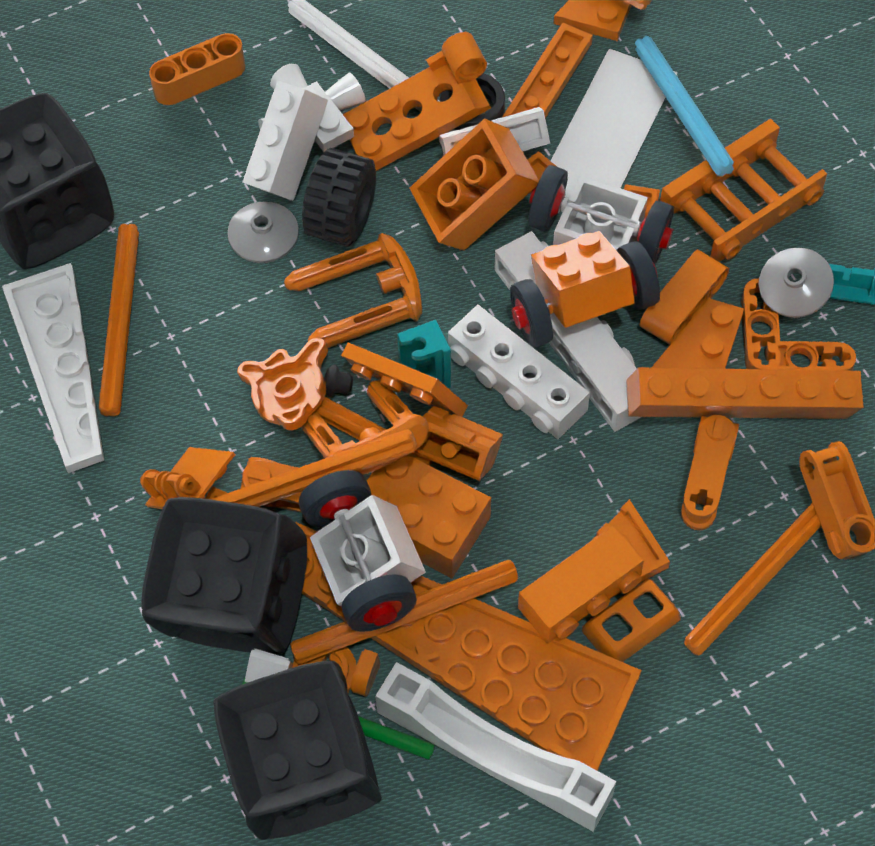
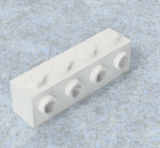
[448,305,590,439]

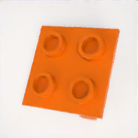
[140,447,236,509]

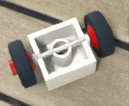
[528,165,674,265]
[299,470,426,632]

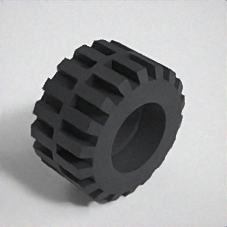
[302,148,376,247]

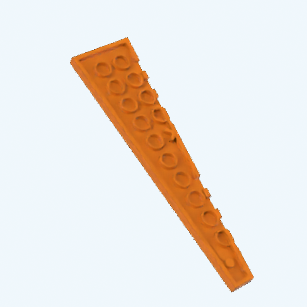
[205,486,642,771]

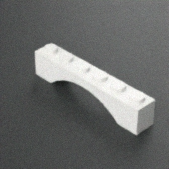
[375,662,616,832]

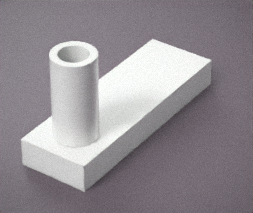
[439,107,550,155]

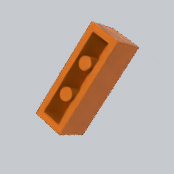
[518,525,644,644]

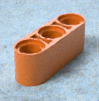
[149,33,246,105]
[639,249,729,345]

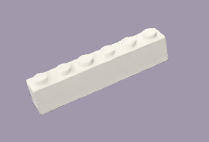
[495,231,641,432]

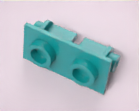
[829,264,875,305]

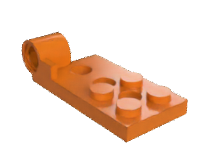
[343,32,491,171]

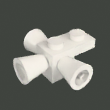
[258,64,365,152]

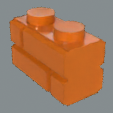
[412,406,503,481]

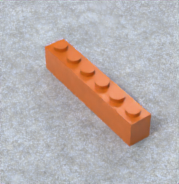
[626,367,864,419]

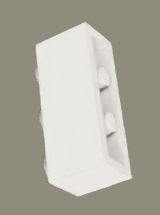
[242,81,328,201]

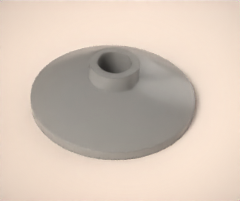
[228,202,299,263]
[759,248,834,318]

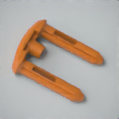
[284,233,423,348]
[301,380,429,475]

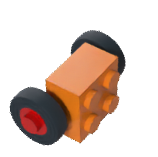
[510,231,660,347]

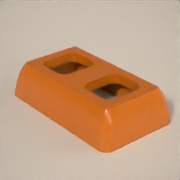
[582,579,681,662]

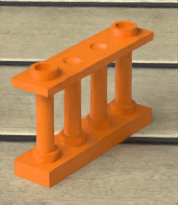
[660,118,827,262]

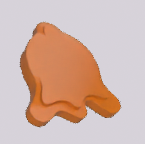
[237,338,328,430]

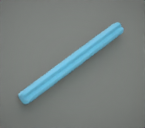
[635,36,734,177]

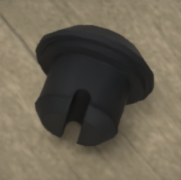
[324,364,353,397]

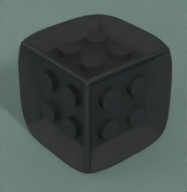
[0,93,114,269]
[141,497,307,654]
[213,661,382,840]

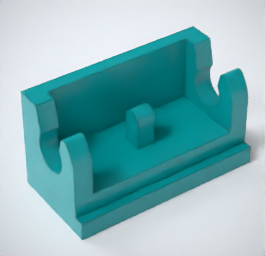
[397,320,451,388]

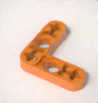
[741,278,856,371]

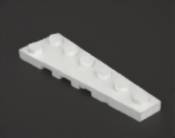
[2,263,104,473]

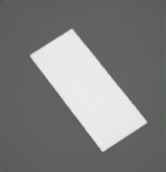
[551,49,677,198]

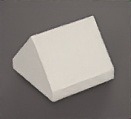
[245,648,293,682]

